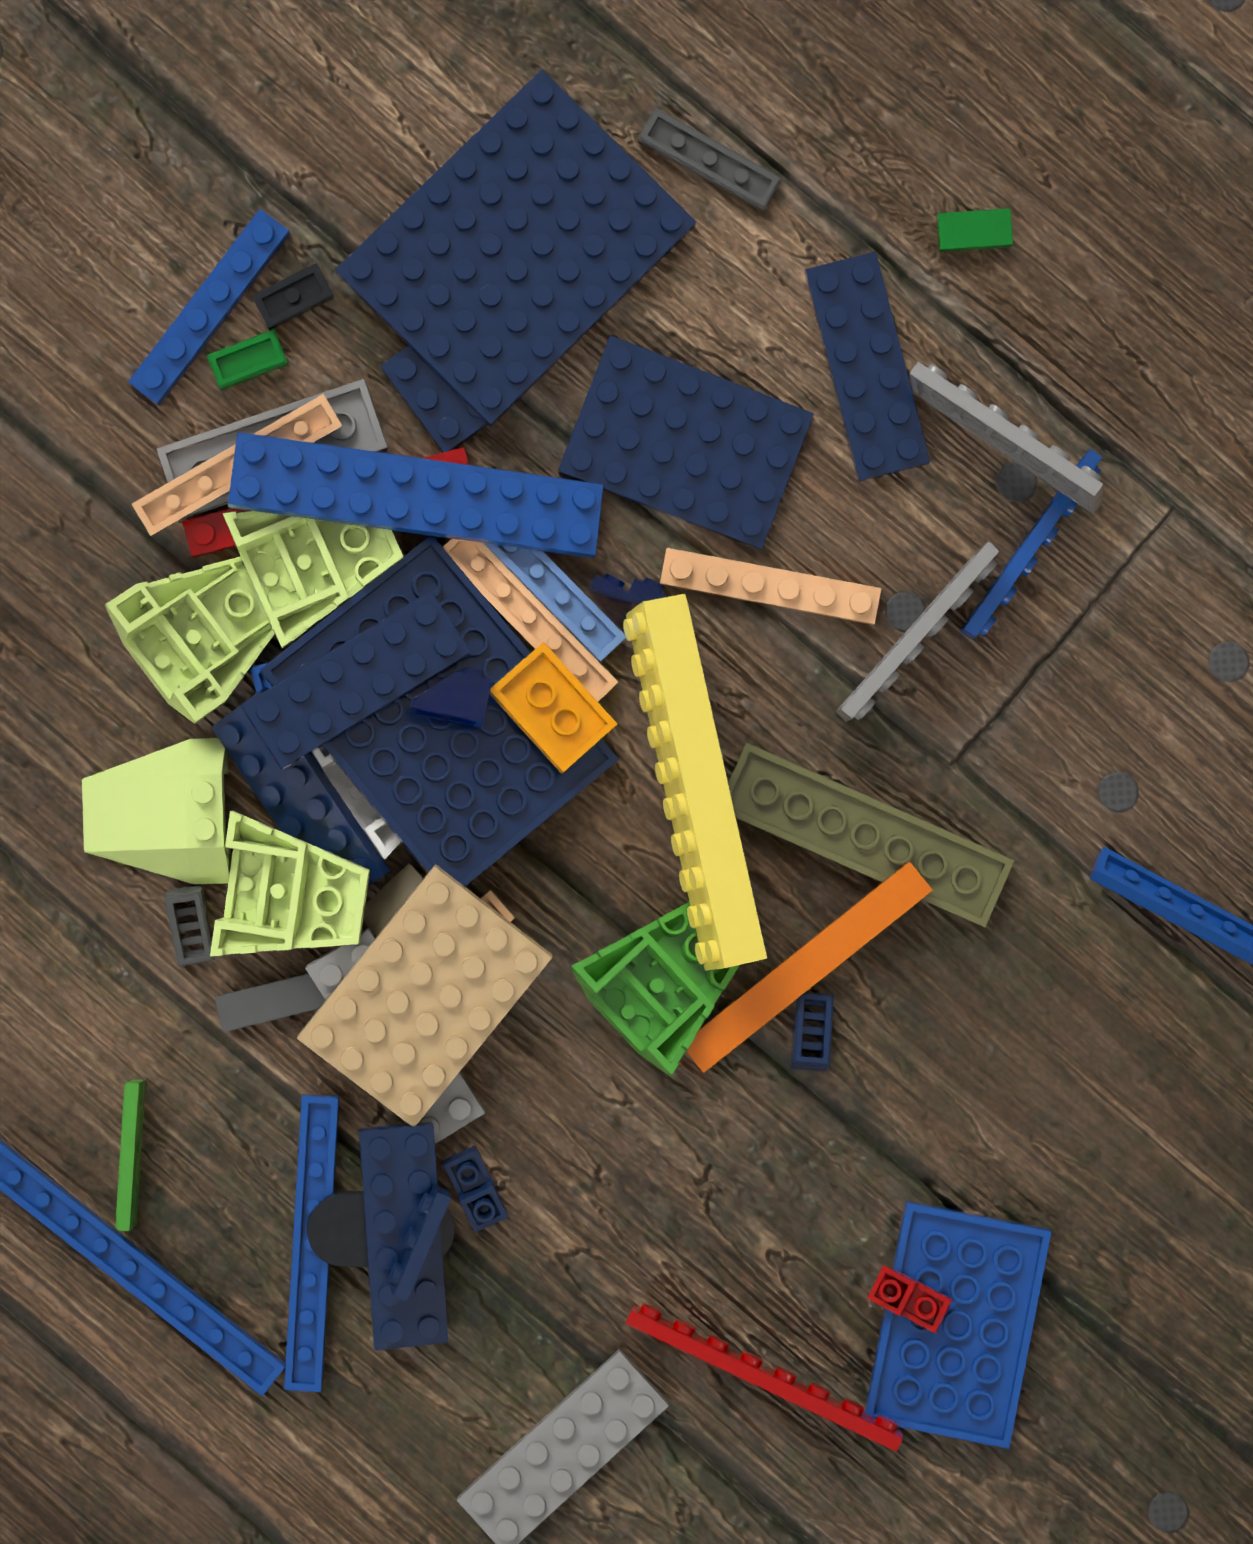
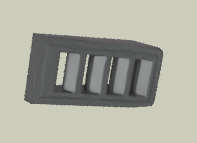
[164,884,215,967]

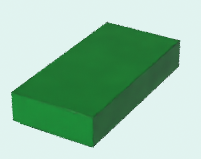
[936,208,1013,252]
[207,329,289,391]

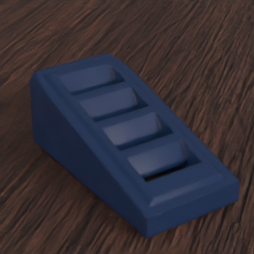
[790,992,834,1072]

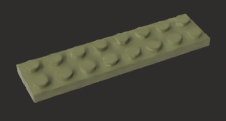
[728,743,1015,927]

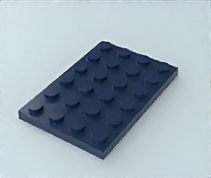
[558,335,814,550]

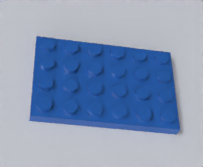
[864,1201,1052,1449]

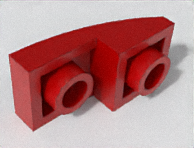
[867,1265,953,1333]

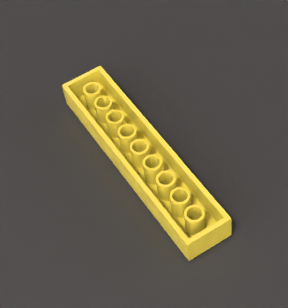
[623,594,767,971]

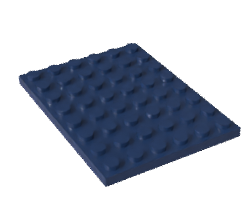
[335,69,696,427]
[260,536,619,886]

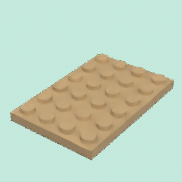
[297,864,552,1126]

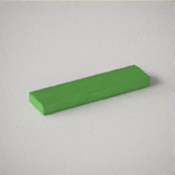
[115,1079,146,1231]

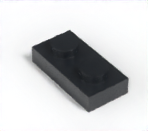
[251,263,334,330]

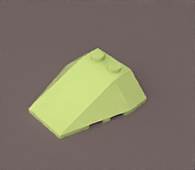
[105,556,275,724]
[82,738,231,885]

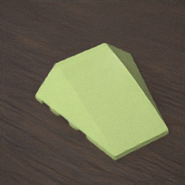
[223,511,403,649]
[210,811,370,957]

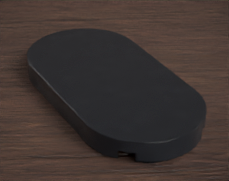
[307,1191,455,1267]

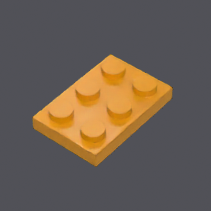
[488,642,617,774]

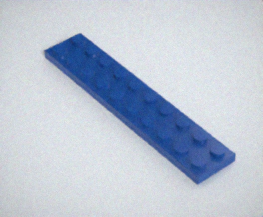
[228,432,603,558]

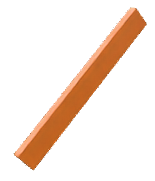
[686,861,933,1073]

